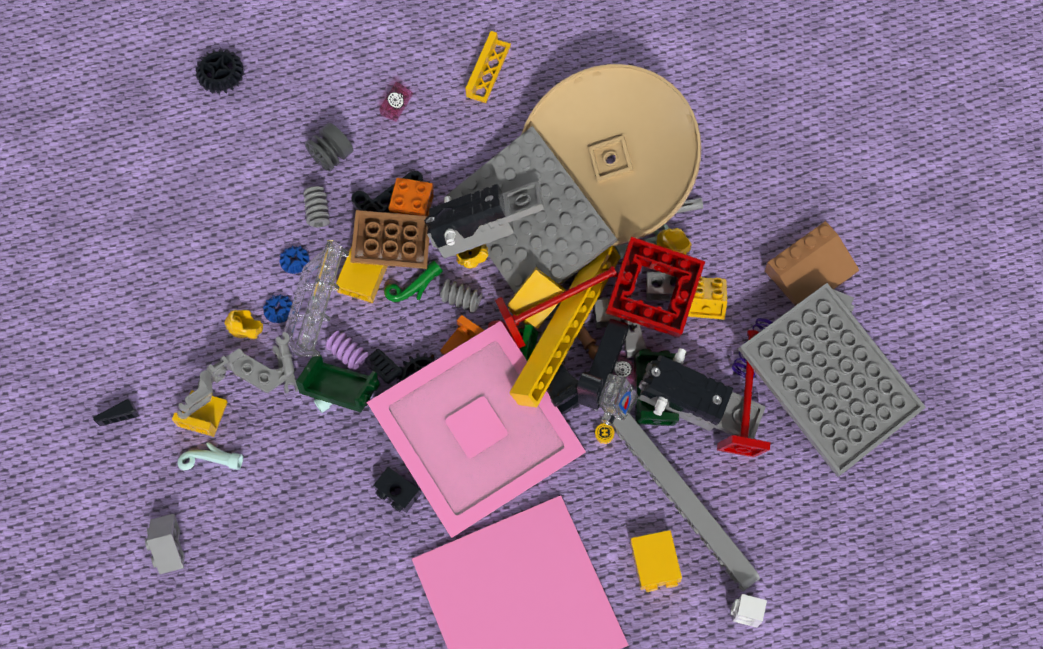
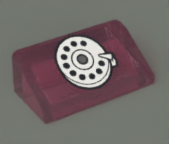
[379,82,413,122]
[612,355,636,386]

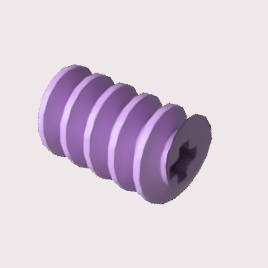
[325,331,369,370]

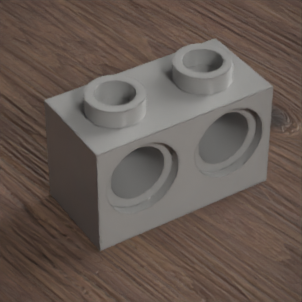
[646,271,677,301]

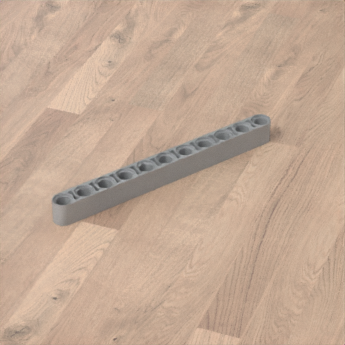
[606,408,760,591]

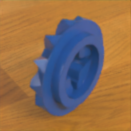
[279,245,309,274]
[263,294,294,323]

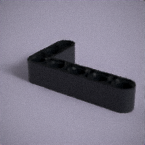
[577,319,630,410]

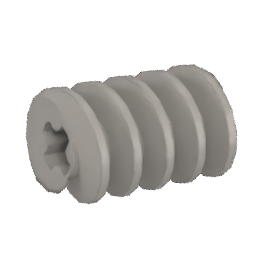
[303,186,330,228]
[440,279,483,313]

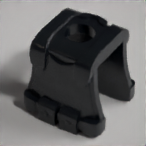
[546,364,579,414]

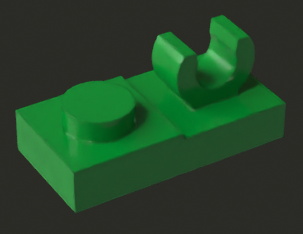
[518,325,538,361]

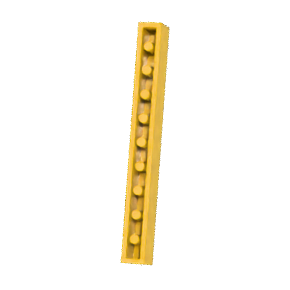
[509,246,621,408]

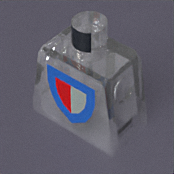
[599,374,638,426]

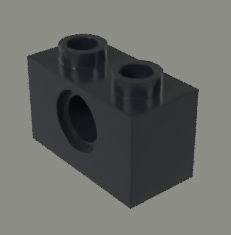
[373,467,421,513]

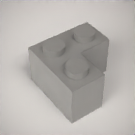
[145,514,185,574]

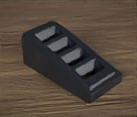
[365,349,403,384]
[93,399,139,426]

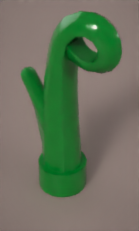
[384,260,443,302]

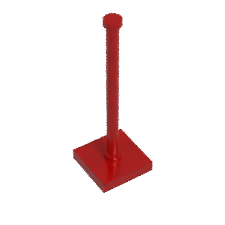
[495,266,618,348]
[717,330,771,457]

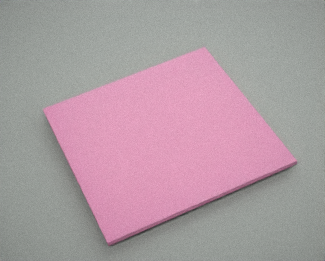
[412,495,629,649]

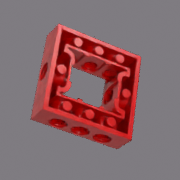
[605,237,706,338]

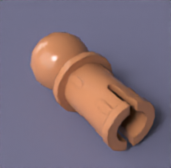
[577,327,599,360]

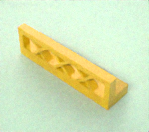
[465,31,511,103]

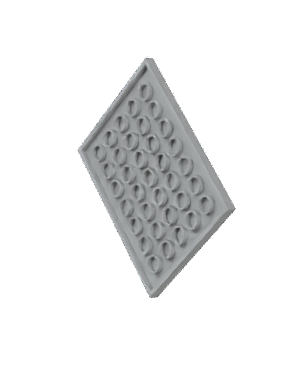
[446,126,618,293]
[738,283,926,477]

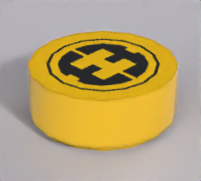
[595,423,615,444]

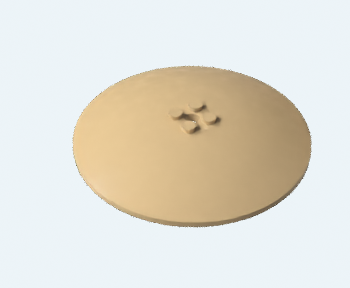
[521,64,702,246]

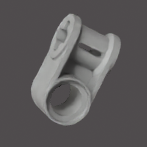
[624,320,646,358]

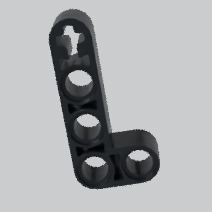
[351,171,424,213]

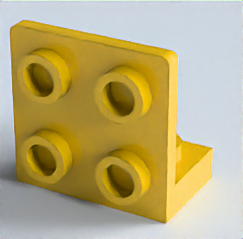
[688,277,727,320]
[172,390,228,437]

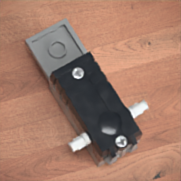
[424,181,544,258]
[638,348,765,439]

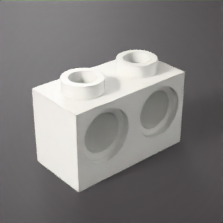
[730,594,767,628]

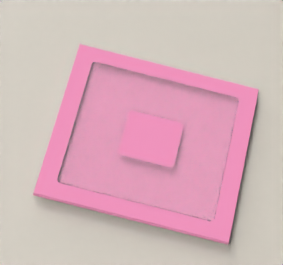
[367,321,586,538]

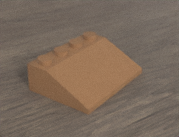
[350,210,429,269]
[765,221,859,306]

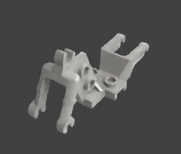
[177,332,298,419]

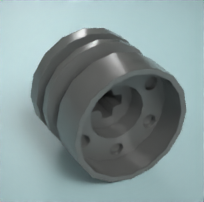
[305,122,354,172]

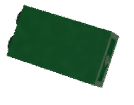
[634,349,679,426]
[296,353,380,413]

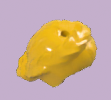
[656,228,692,255]
[456,244,489,269]
[224,310,263,340]

